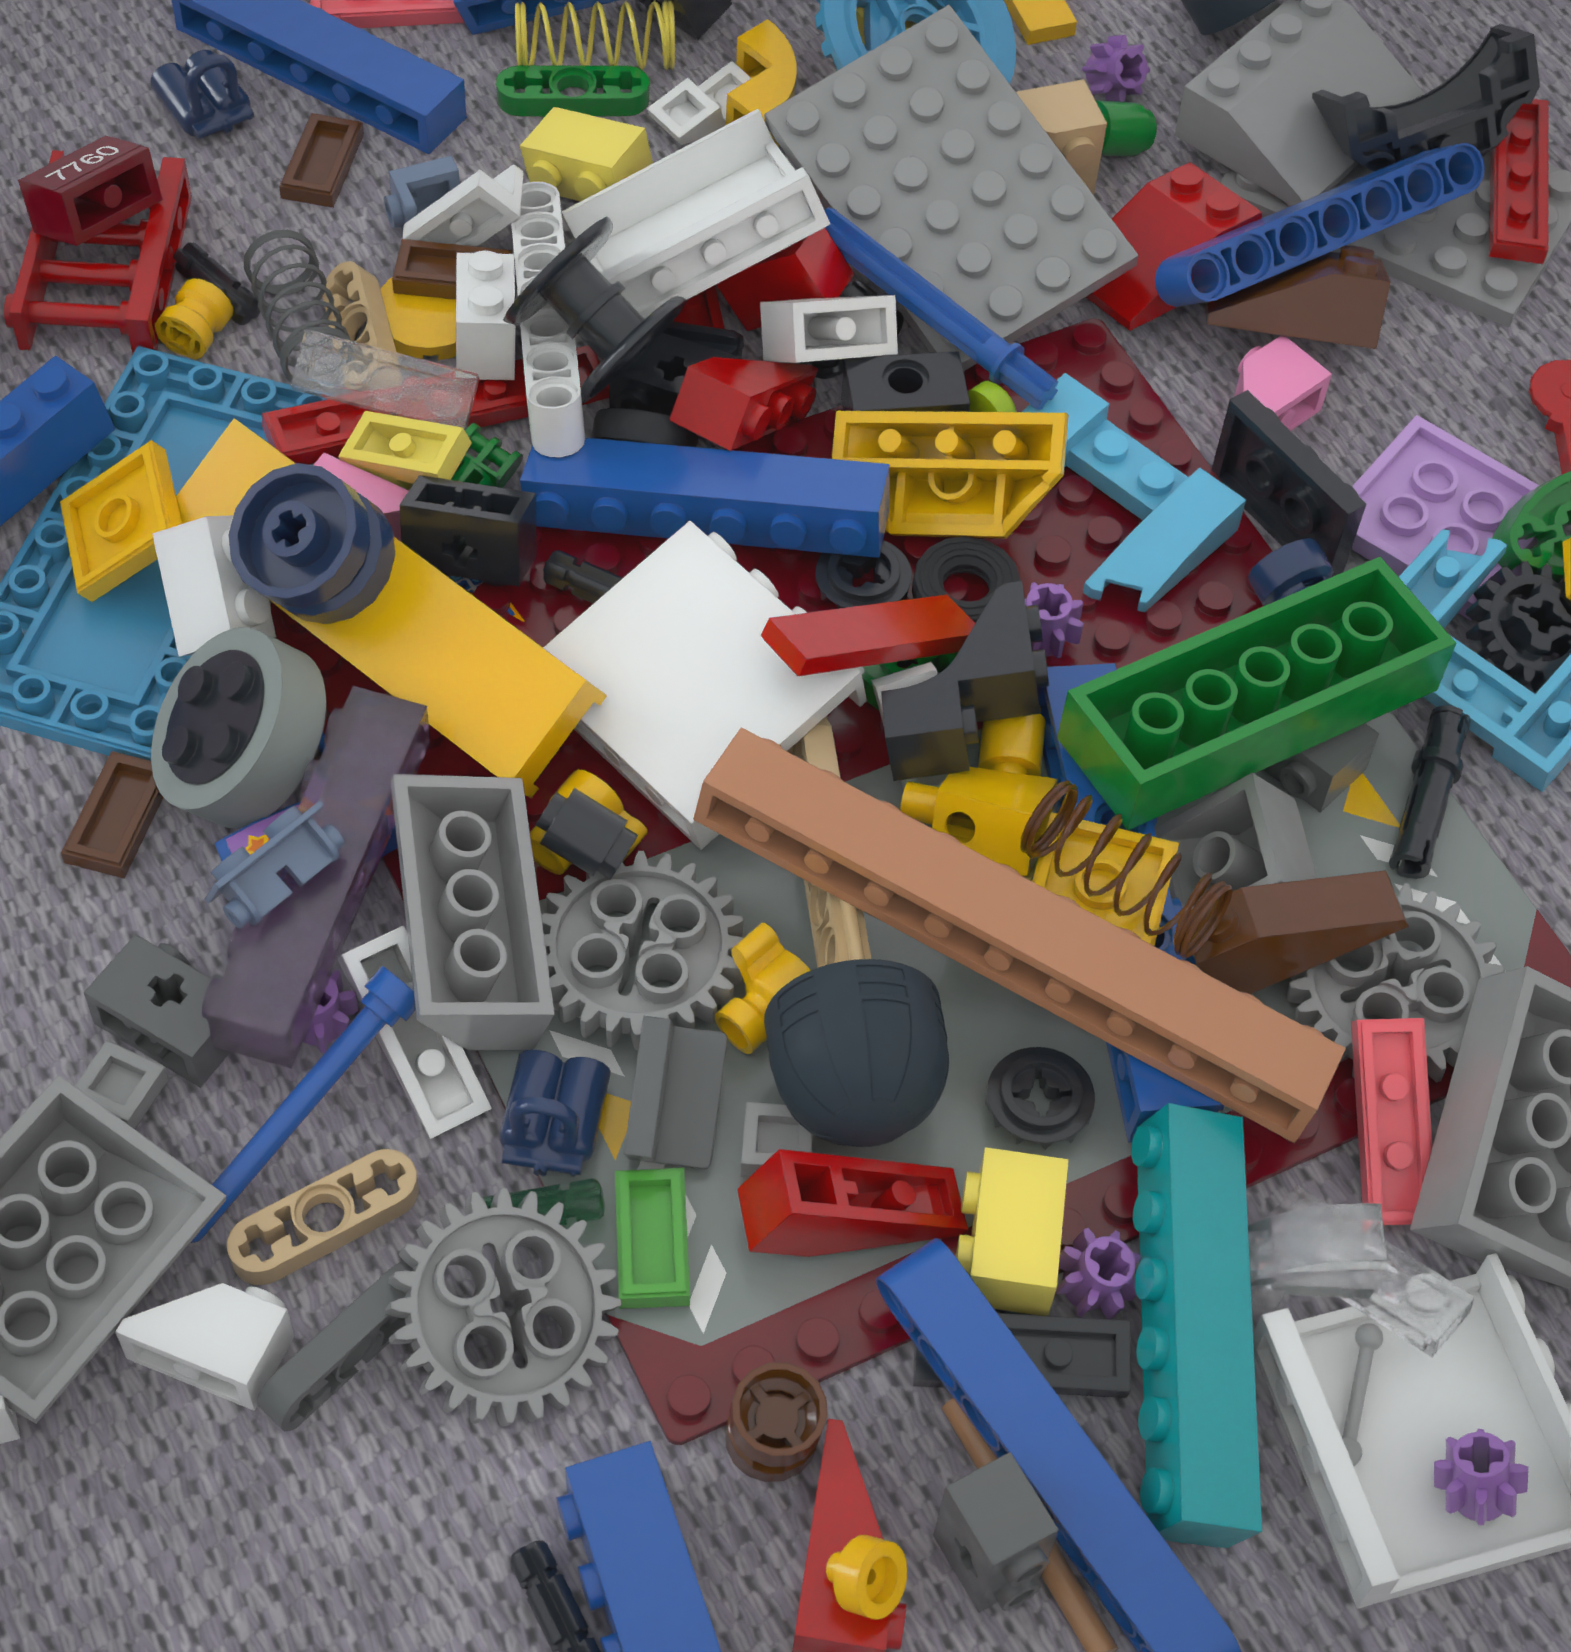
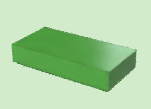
[615,1168,690,1309]

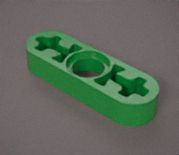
[496,65,650,116]

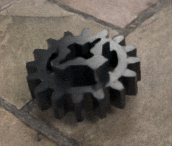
[1465,561,1571,694]

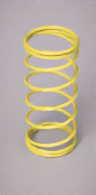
[515,0,675,70]

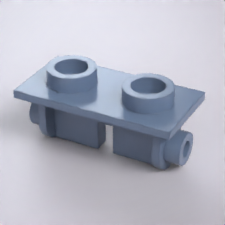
[204,800,345,928]

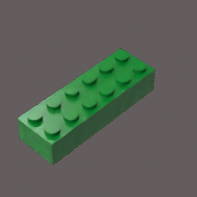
[1057,556,1456,830]

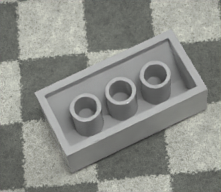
[390,774,555,1050]

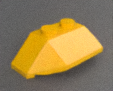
[832,411,1069,539]

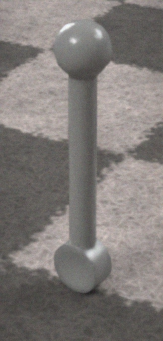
[1342,1323,1383,1466]

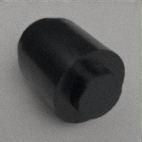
[535,788,638,880]

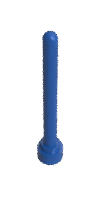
[190,965,416,1243]

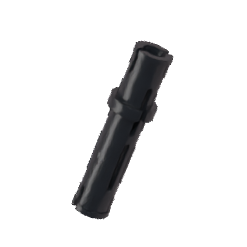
[1389,705,1471,879]

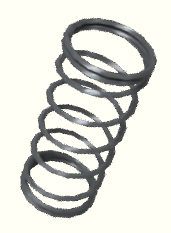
[244,230,356,390]

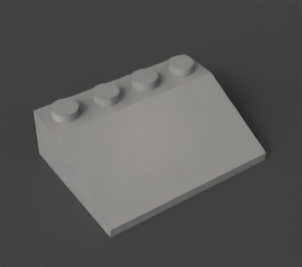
[1174,0,1425,206]
[1410,966,1571,1289]
[0,1075,226,1424]

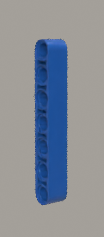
[1155,143,1485,307]
[875,1238,1241,1652]

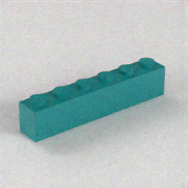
[1131,1103,1262,1548]

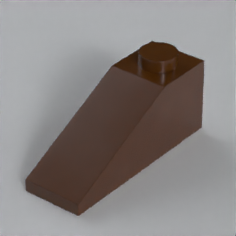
[1188,870,1409,994]

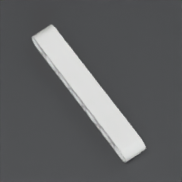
[511,182,585,457]

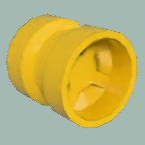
[155,278,233,360]

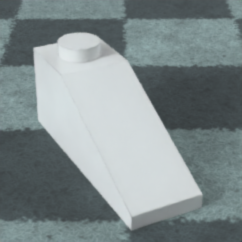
[338,925,492,1139]

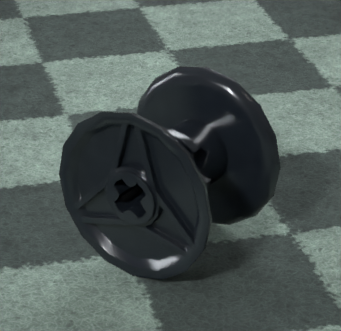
[503,216,688,403]

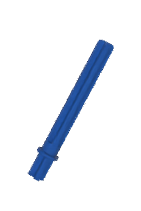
[824,208,1059,410]

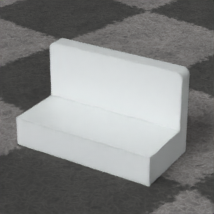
[402,165,523,246]

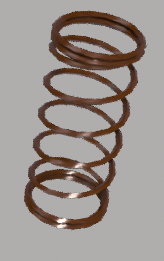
[1020,780,1233,959]

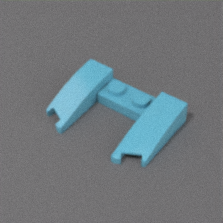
[1022,373,1246,612]
[1399,529,1571,792]

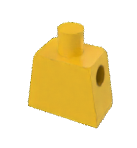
[900,766,1058,876]

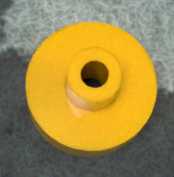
[826,1535,907,1619]

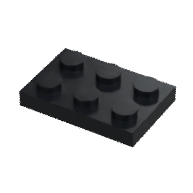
[1211,390,1367,577]

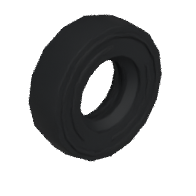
[592,408,698,447]
[911,536,1021,623]

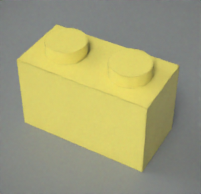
[520,107,653,202]
[956,1147,1068,1316]

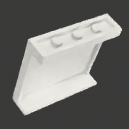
[562,109,831,319]
[543,521,867,850]
[1253,1253,1571,1609]

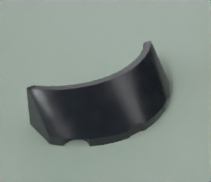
[1312,24,1540,172]

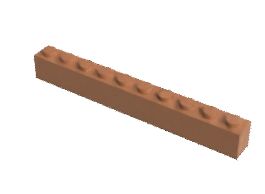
[693,727,1346,1143]

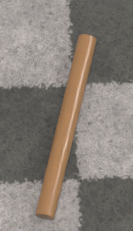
[942,1398,1118,1652]

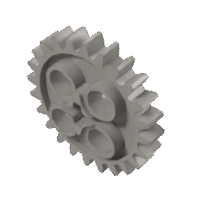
[541,851,744,1050]
[1286,883,1505,1083]
[385,1188,621,1427]

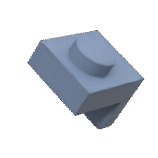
[383,155,460,231]

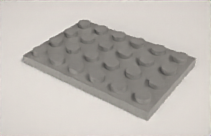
[764,5,1139,372]
[1220,151,1571,328]

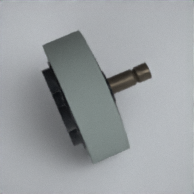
[151,627,326,828]

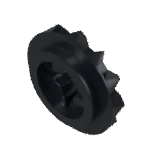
[815,540,912,609]
[986,1047,1095,1150]

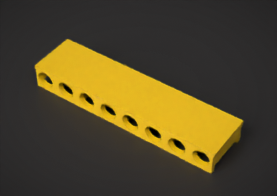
[176,418,607,798]

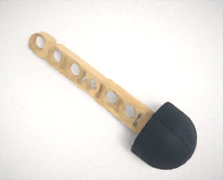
[764,716,949,1147]

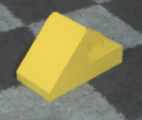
[338,411,472,490]

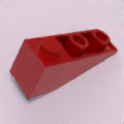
[669,357,818,451]

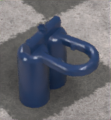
[150,49,254,139]
[499,1049,611,1177]

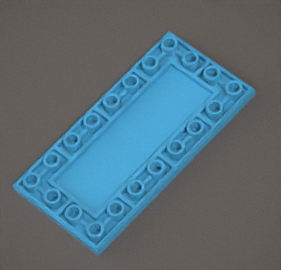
[0,346,337,761]

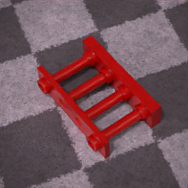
[4,150,192,355]

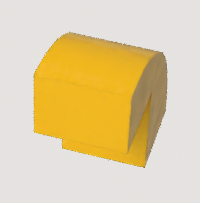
[726,19,797,146]

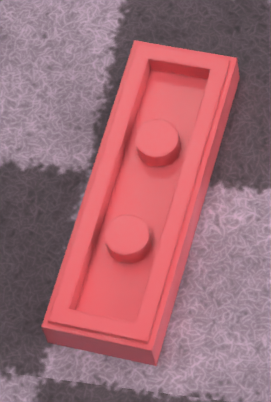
[1351,1018,1433,1226]

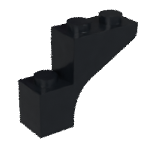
[881,581,1049,781]

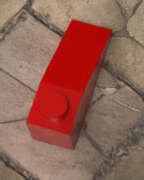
[737,1149,968,1257]
[792,1418,907,1652]

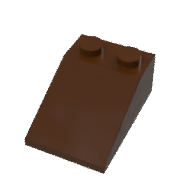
[1204,245,1391,349]

